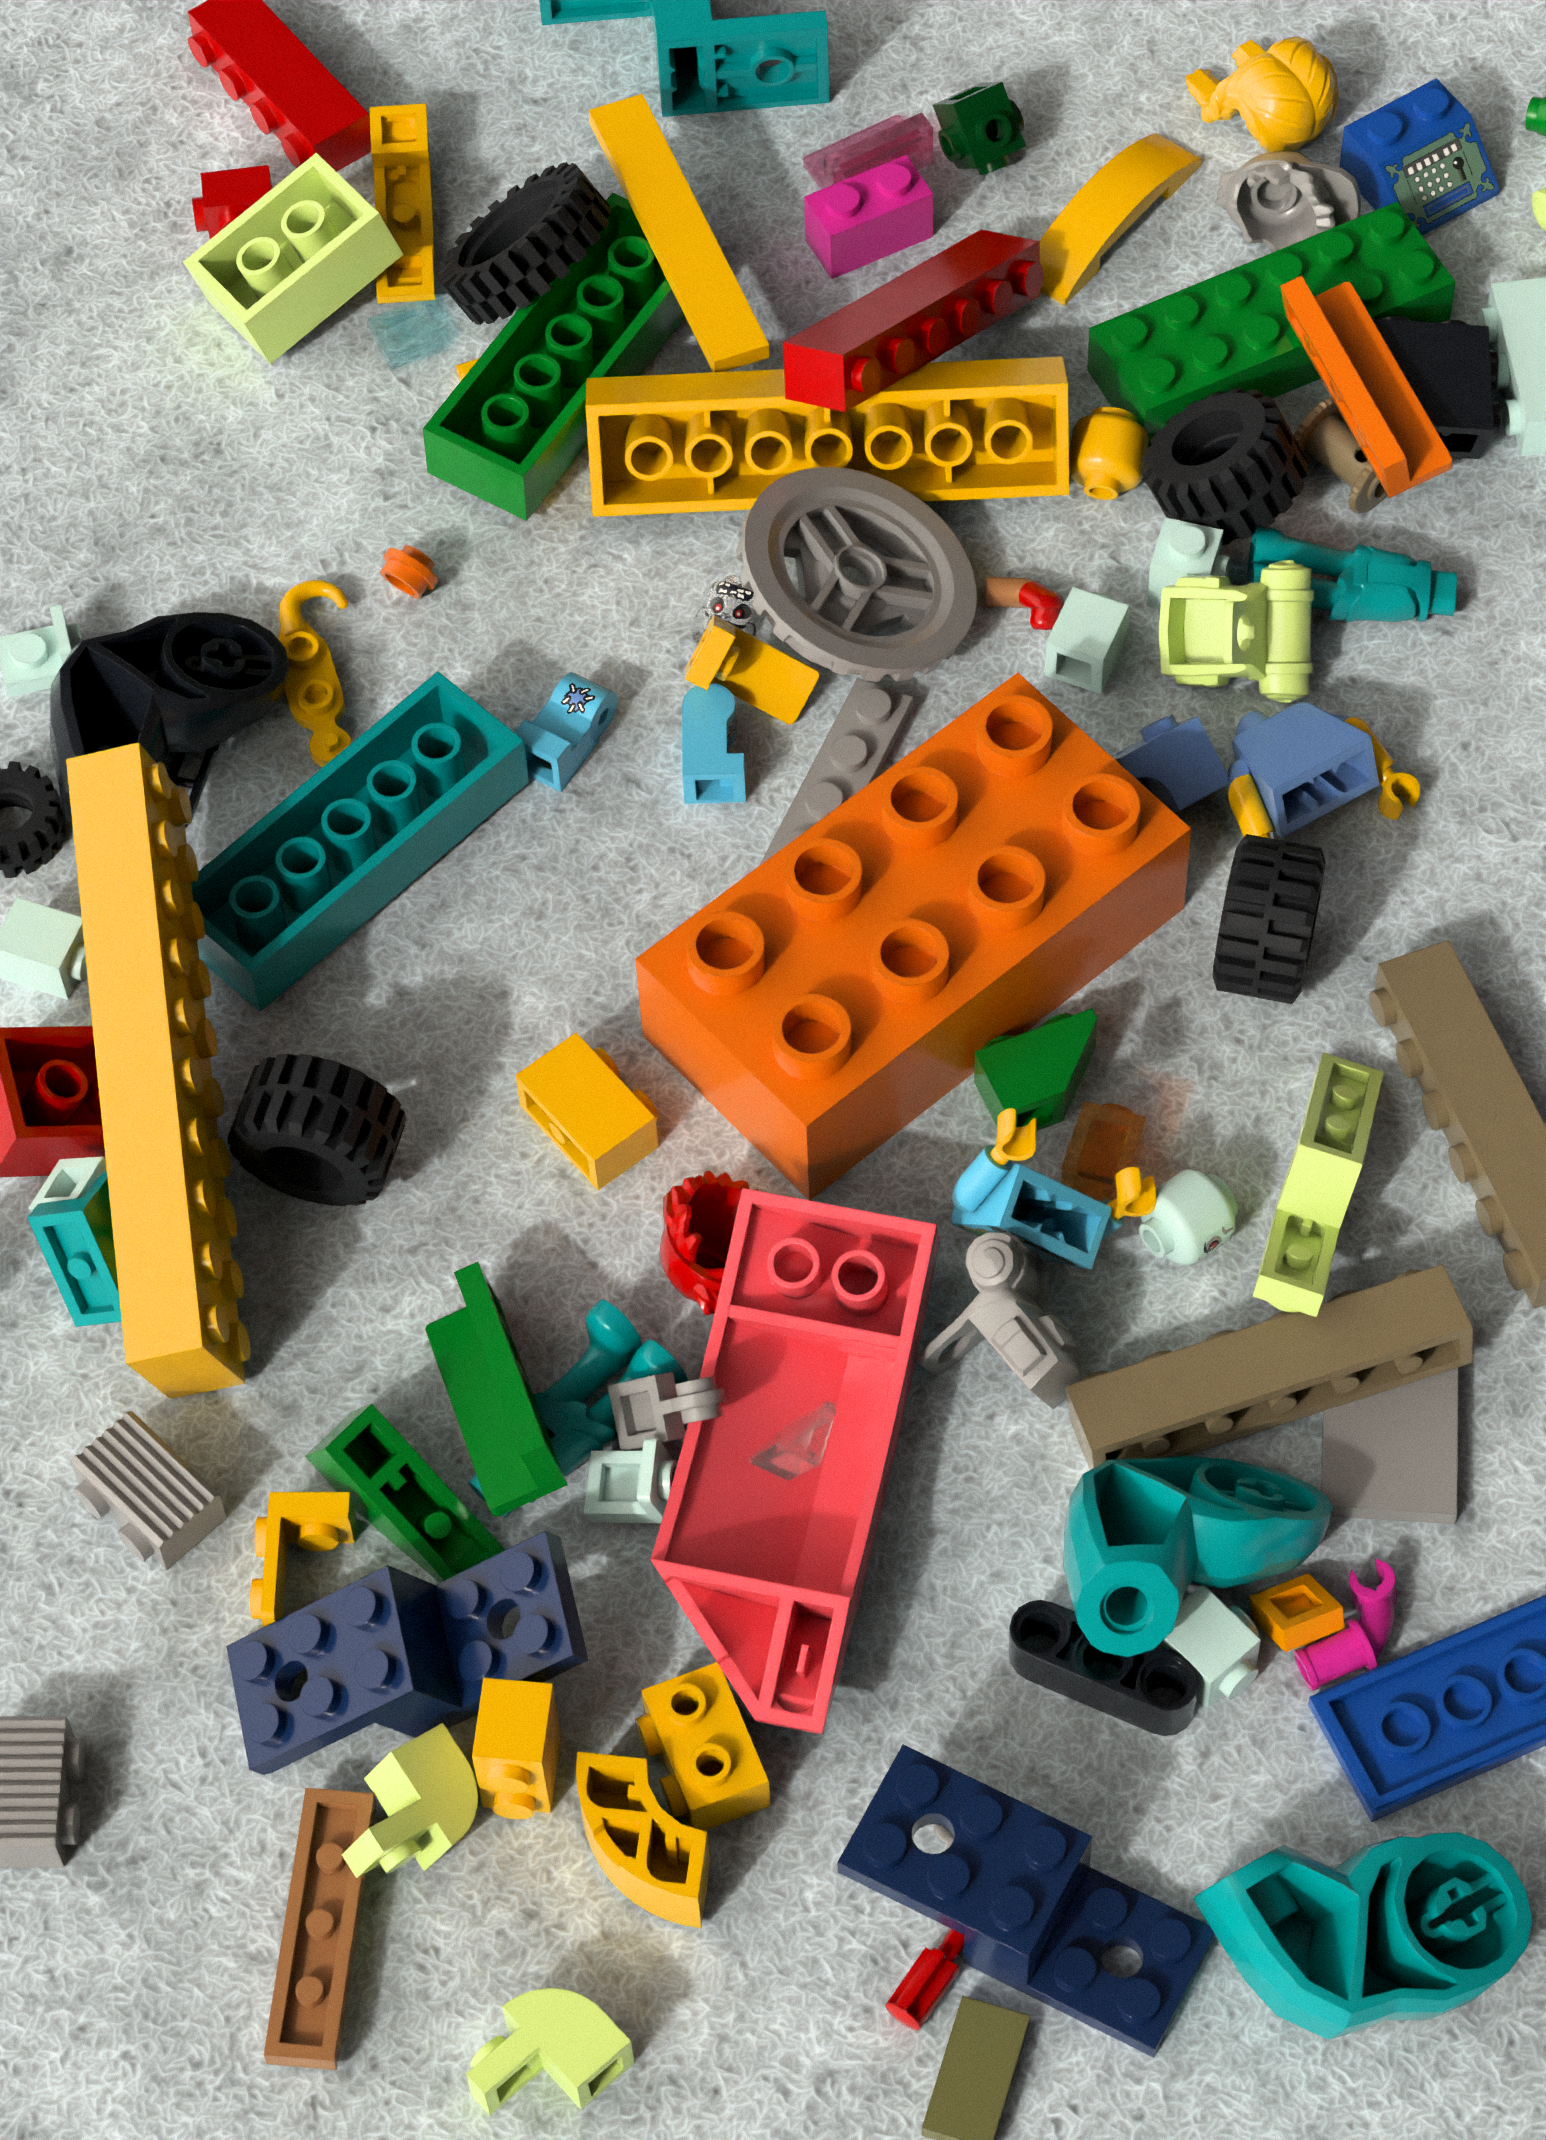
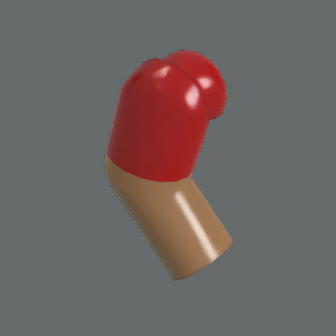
[985,577,1064,630]

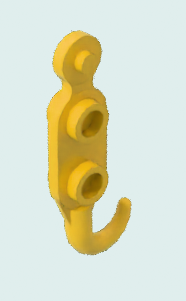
[278,580,352,767]

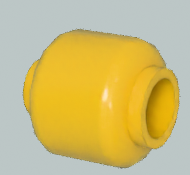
[1069,407,1149,500]

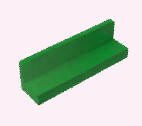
[425,1261,568,1516]

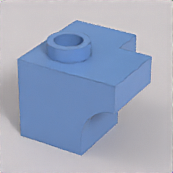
[1113,714,1230,812]

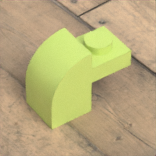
[342,1723,478,1878]
[466,1988,635,2115]

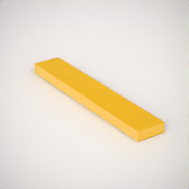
[589,94,769,372]

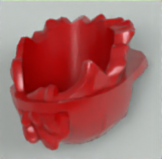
[659,1171,759,1315]

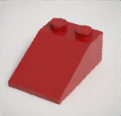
[0,1026,106,1177]

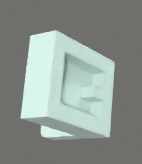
[0,604,83,697]

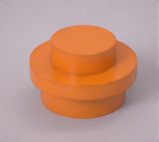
[380,545,438,599]

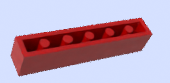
[783,229,1044,412]

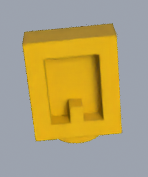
[685,615,819,725]
[250,1492,356,1627]

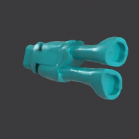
[1247,526,1457,623]
[468,1299,688,1518]

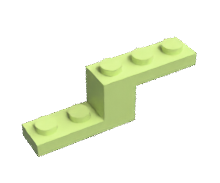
[1253,1052,1384,1317]

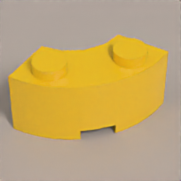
[576,1751,710,1928]

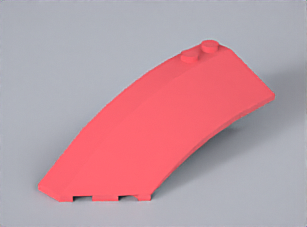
[649,1188,940,1735]

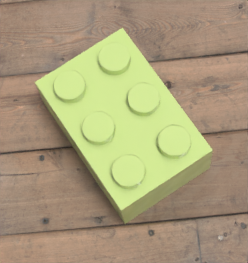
[183,153,404,364]

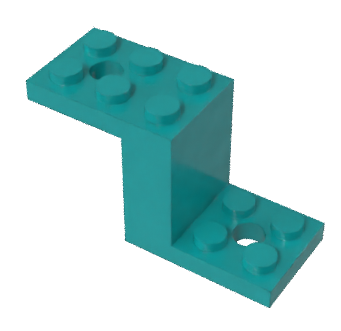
[539,0,830,117]

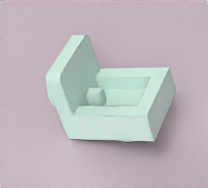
[583,1438,678,1524]

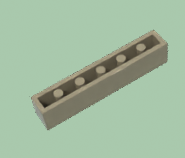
[1369,940,1546,1309]
[1065,1264,1473,1470]

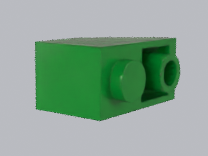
[974,1008,1097,1131]

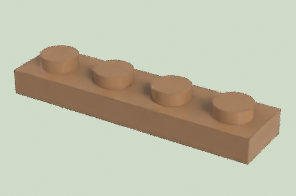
[264,1788,377,2070]

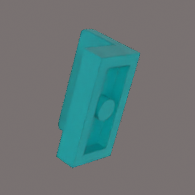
[27,1172,122,1327]

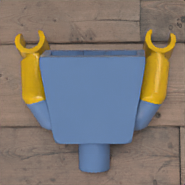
[1228,702,1420,839]

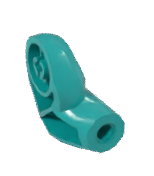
[1063,1456,1333,1657]

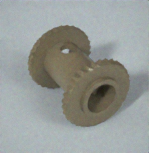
[1294,397,1388,514]

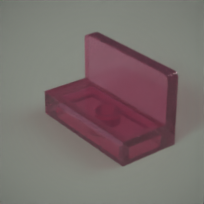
[803,112,933,189]

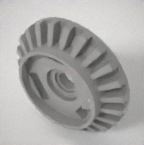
[737,467,977,682]

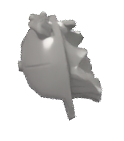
[1215,151,1361,253]

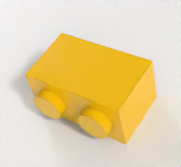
[515,1032,659,1190]
[472,1678,561,1819]

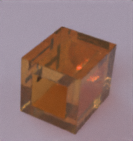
[1061,1101,1146,1202]

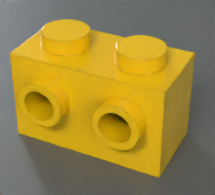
[635,1662,771,1831]

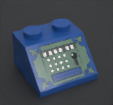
[1339,78,1500,236]

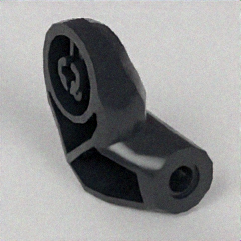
[50,612,289,825]

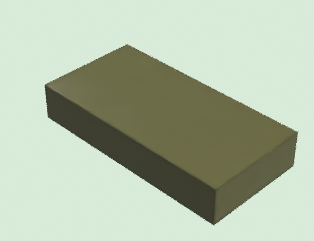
[922,1996,1031,2140]

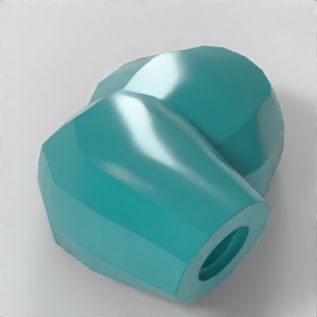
[1193,1832,1533,2040]

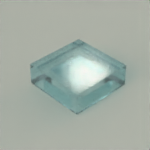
[368,301,444,370]

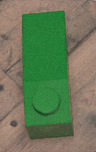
[305,1403,505,1583]

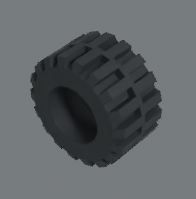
[1141,388,1308,545]
[1213,834,1326,1004]
[227,1054,406,1206]

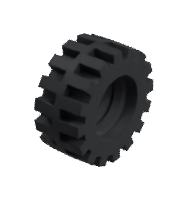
[0,761,65,878]

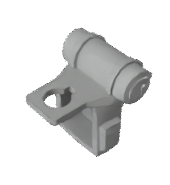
[916,1232,1082,1409]

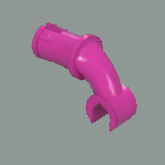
[1293,1559,1397,1691]

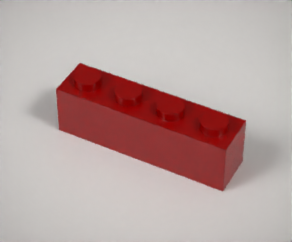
[188,0,371,172]

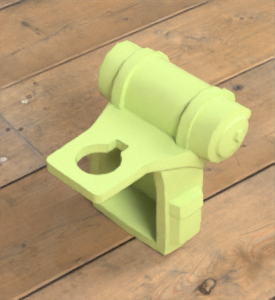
[1159,560,1314,703]

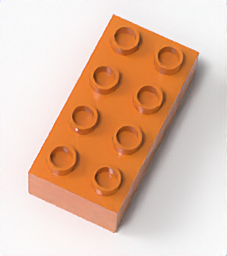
[635,672,1191,1201]

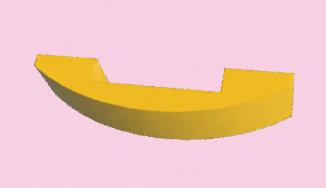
[370,103,436,304]
[1040,133,1202,306]

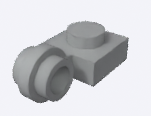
[608,1372,726,1451]

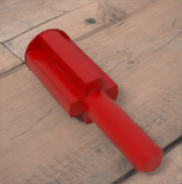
[885,1929,964,2031]

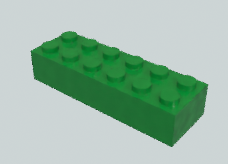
[423,192,686,521]
[1087,202,1456,448]

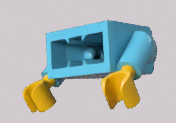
[951,1108,1157,1269]

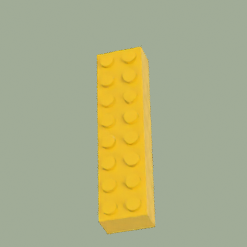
[585,356,1069,517]

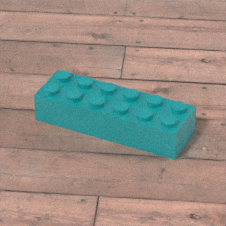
[191,671,529,1012]

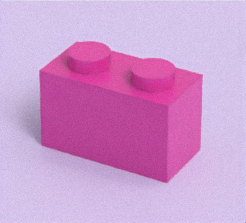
[804,155,933,279]

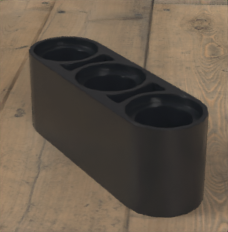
[1009,1600,1199,1736]

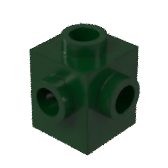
[933,82,1026,175]

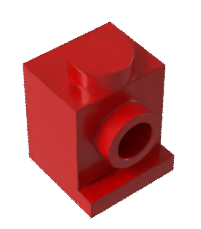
[192,165,273,239]

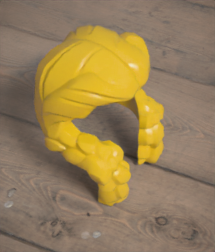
[1186,36,1339,152]

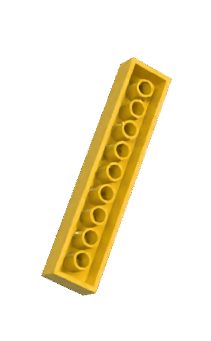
[66,742,251,1398]

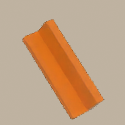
[1280,275,1453,498]

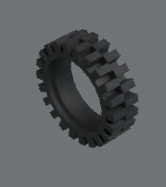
[437,162,611,325]

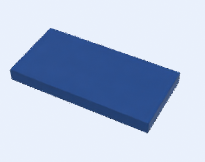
[1308,1595,1546,1822]

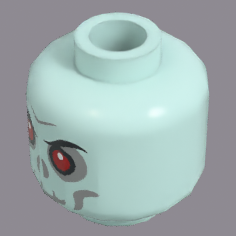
[1139,1169,1238,1266]

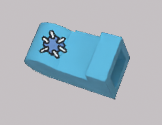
[514,672,618,792]
[682,683,746,804]

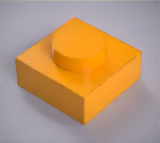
[1249,1573,1345,1652]

